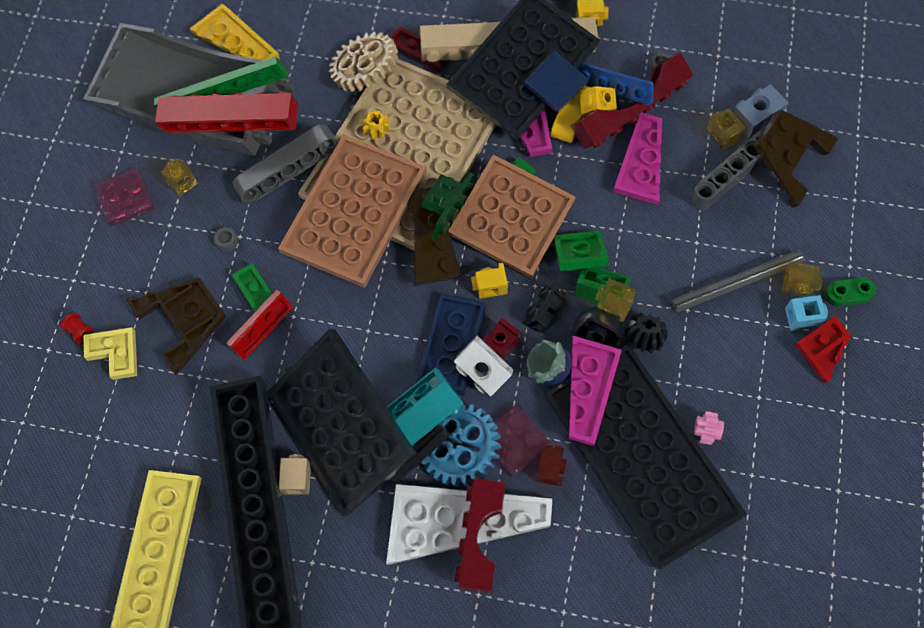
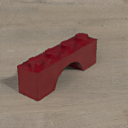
[454,478,506,595]

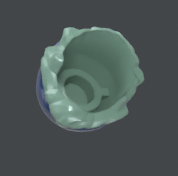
[527,340,572,385]

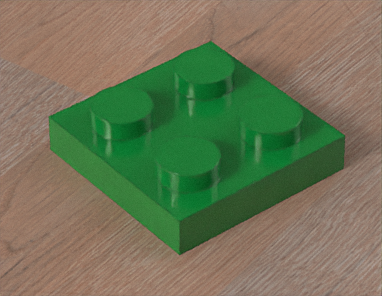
[554,230,609,271]

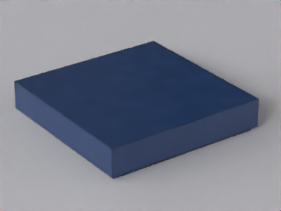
[524,51,589,113]

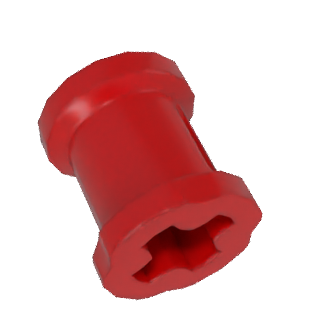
[60,313,94,344]

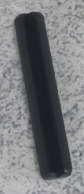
[390,425,450,483]

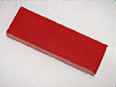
[226,290,294,360]

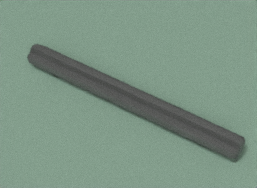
[671,250,805,312]

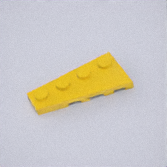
[190,4,280,60]

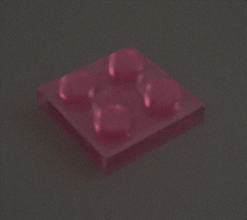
[94,168,155,226]
[494,405,551,477]

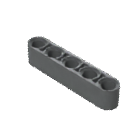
[232,124,338,204]
[691,126,767,211]

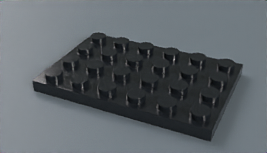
[446,0,600,141]
[267,329,417,517]

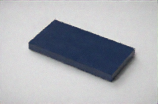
[416,294,487,396]

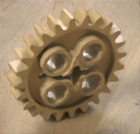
[329,32,398,92]

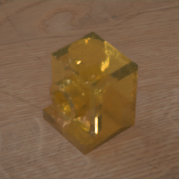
[707,108,746,150]
[161,158,198,197]
[782,262,823,295]
[595,278,637,322]

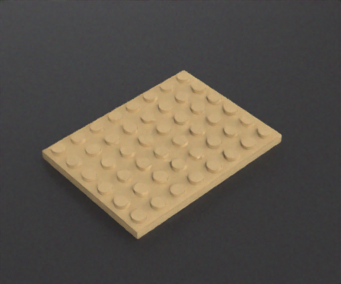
[298,59,496,250]

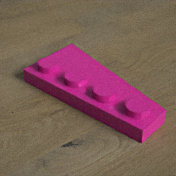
[521,109,553,157]
[613,112,662,205]
[569,336,622,446]

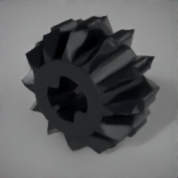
[624,312,668,354]

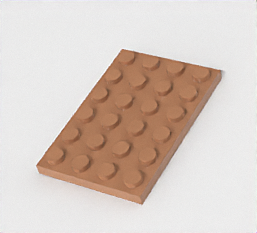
[278,134,427,288]

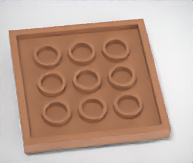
[448,155,576,279]

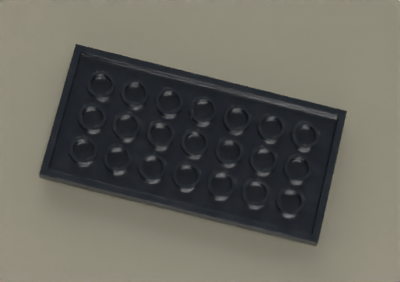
[544,344,748,571]

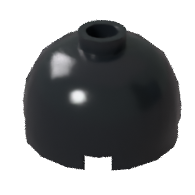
[571,307,621,348]

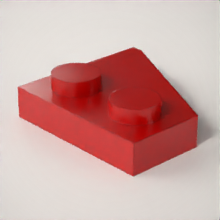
[794,315,851,383]

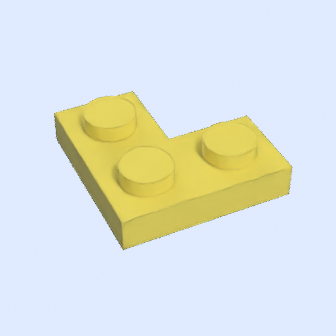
[84,327,137,380]

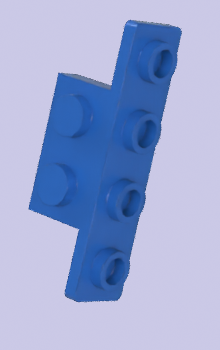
[578,63,653,105]

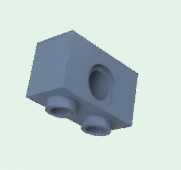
[731,84,789,138]

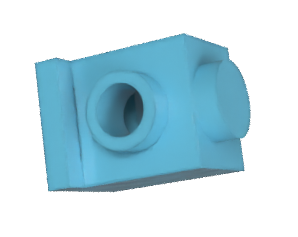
[785,295,828,331]

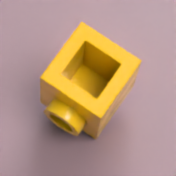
[579,86,617,115]

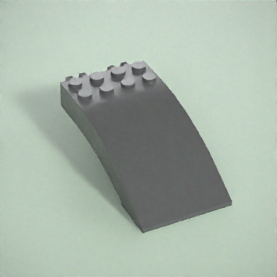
[83,23,295,156]

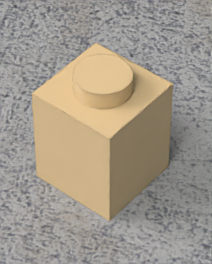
[279,454,311,495]

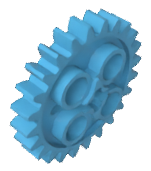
[419,404,501,487]

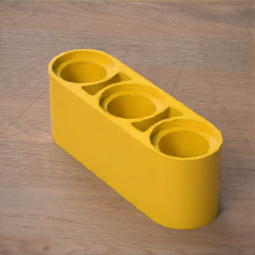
[551,86,591,144]

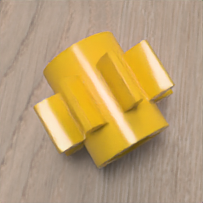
[362,110,390,140]

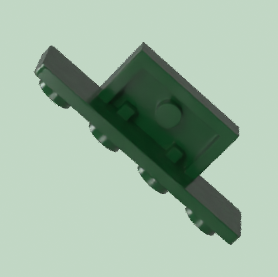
[422,172,475,241]

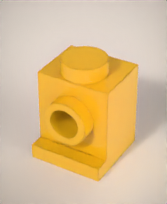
[576,0,608,26]
[471,263,508,299]

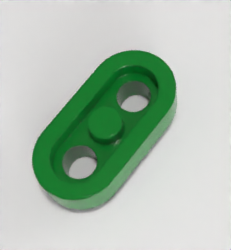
[825,278,876,307]

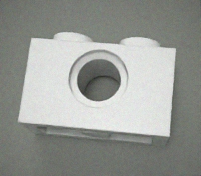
[454,336,513,396]

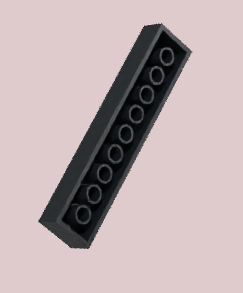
[210,376,303,628]

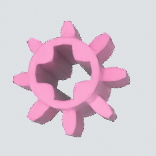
[694,411,724,445]

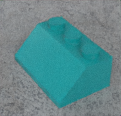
[387,367,464,448]

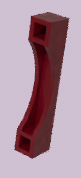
[570,52,694,149]

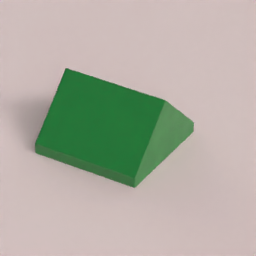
[574,267,632,311]

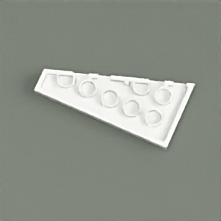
[387,484,552,565]

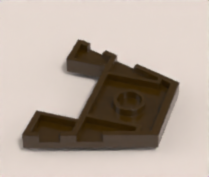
[754,109,838,208]
[126,277,227,375]

